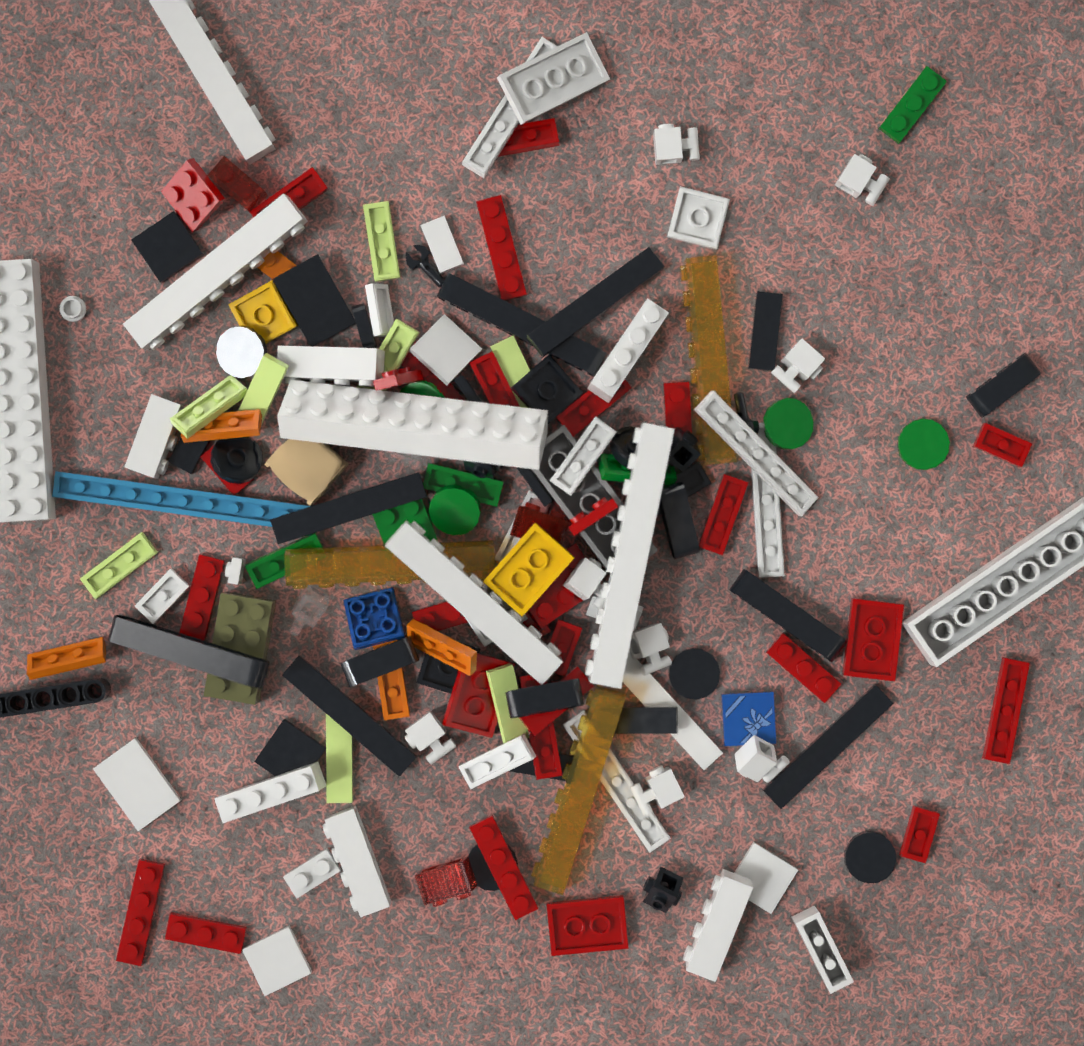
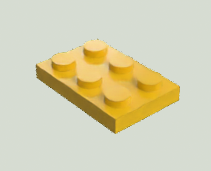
[483,522,575,616]

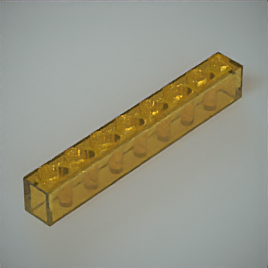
[680,255,737,466]
[284,540,495,589]
[531,685,627,895]

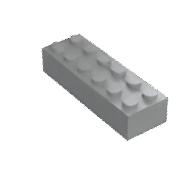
[531,425,658,574]

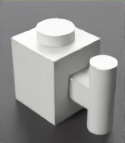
[653,124,700,165]
[835,154,890,206]
[771,339,825,393]
[563,558,608,609]
[629,623,672,676]
[405,710,457,765]
[734,735,790,783]
[630,765,684,815]

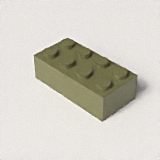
[204,592,276,705]

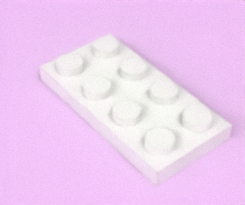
[497,32,610,125]

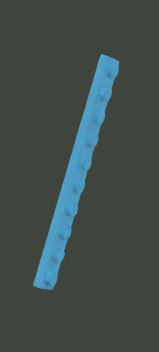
[52,471,311,527]

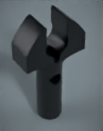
[406,245,445,287]
[734,392,760,435]

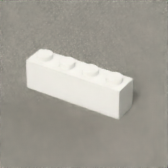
[587,298,669,403]
[277,346,385,387]
[214,762,326,823]
[323,805,392,918]
[683,869,753,982]

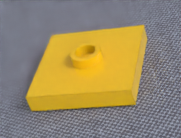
[228,280,298,344]

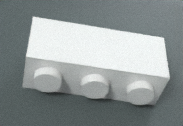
[125,394,185,479]
[791,906,854,994]

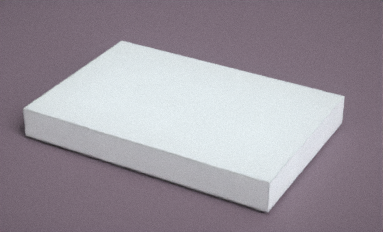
[93,737,181,831]

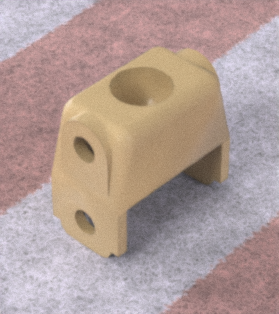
[265,439,348,506]

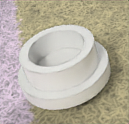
[60,296,86,322]

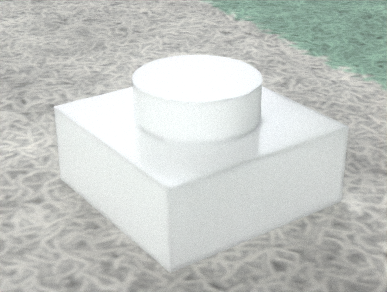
[225,557,246,585]

